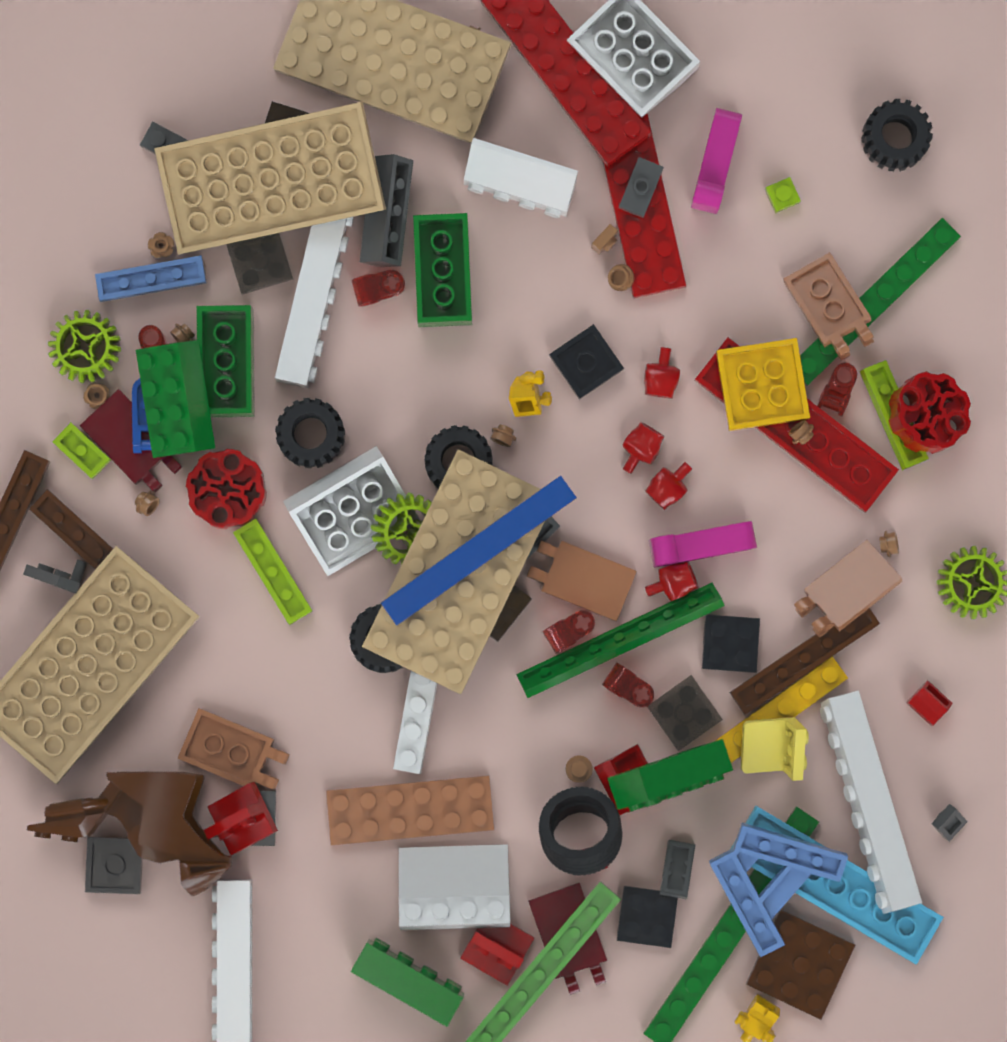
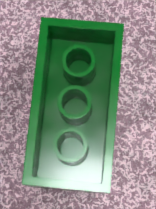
[413,213,472,327]
[196,305,255,418]
[136,340,216,458]
[607,739,733,812]
[350,938,464,1027]

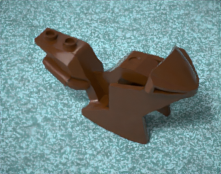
[27,772,232,896]

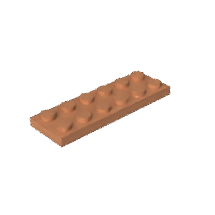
[326,776,494,845]

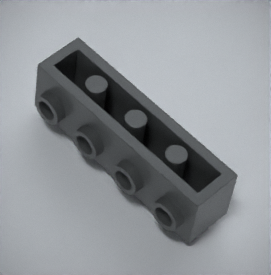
[360,154,414,267]

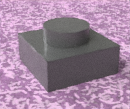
[931,804,967,842]

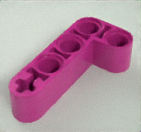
[691,108,742,214]
[648,521,757,568]

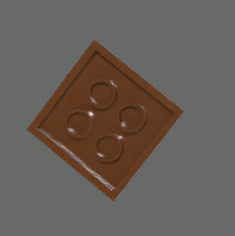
[746,909,855,1020]

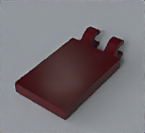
[80,389,182,493]
[528,882,607,995]

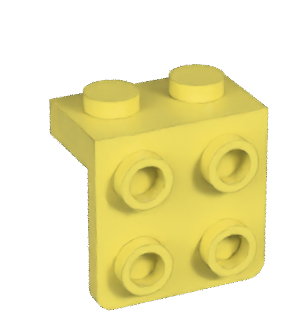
[740,717,809,781]

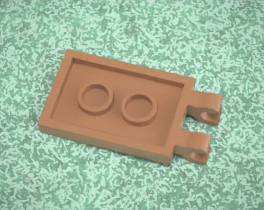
[783,252,874,361]
[794,540,903,638]
[526,541,637,622]
[178,708,290,790]

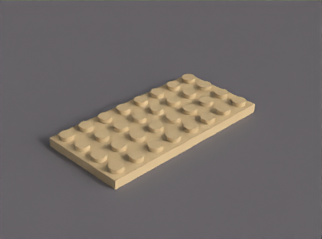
[273,0,512,143]
[154,102,386,255]
[362,449,545,695]
[0,546,200,784]

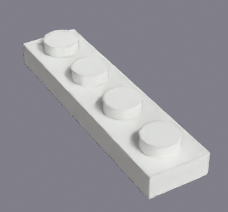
[393,671,438,774]

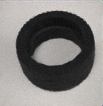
[539,786,623,876]

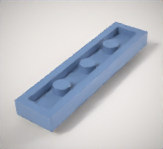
[95,255,207,302]

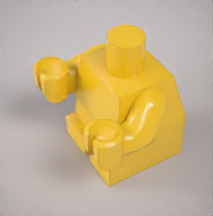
[509,370,552,417]
[734,994,780,1042]

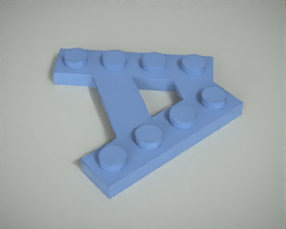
[709,823,848,957]

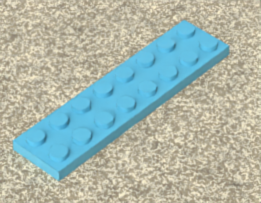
[730,806,944,965]

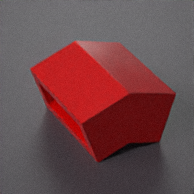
[906,680,953,726]

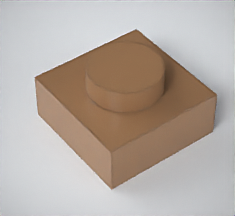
[591,224,618,255]

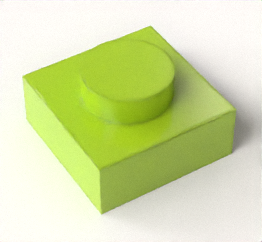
[765,177,801,213]

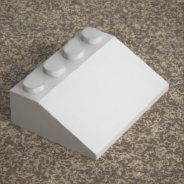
[567,0,700,117]
[464,138,578,218]
[283,446,421,576]
[399,844,510,930]

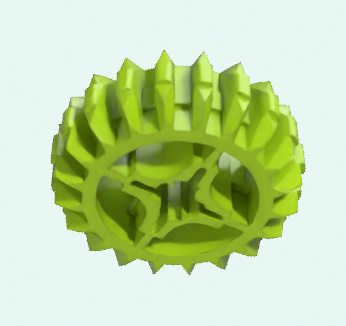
[48,310,121,383]
[371,493,432,565]
[936,546,1007,619]

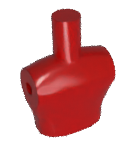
[644,347,680,399]
[622,422,665,474]
[645,462,692,510]
[645,561,698,601]

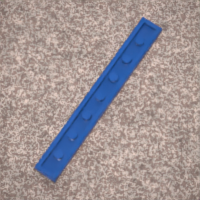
[381,475,577,626]

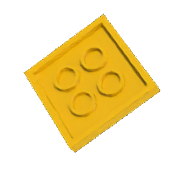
[716,338,810,431]

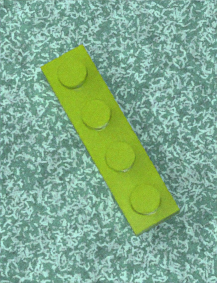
[859,360,929,470]
[233,519,313,625]

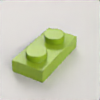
[52,422,111,479]

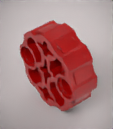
[888,371,971,454]
[185,449,267,530]

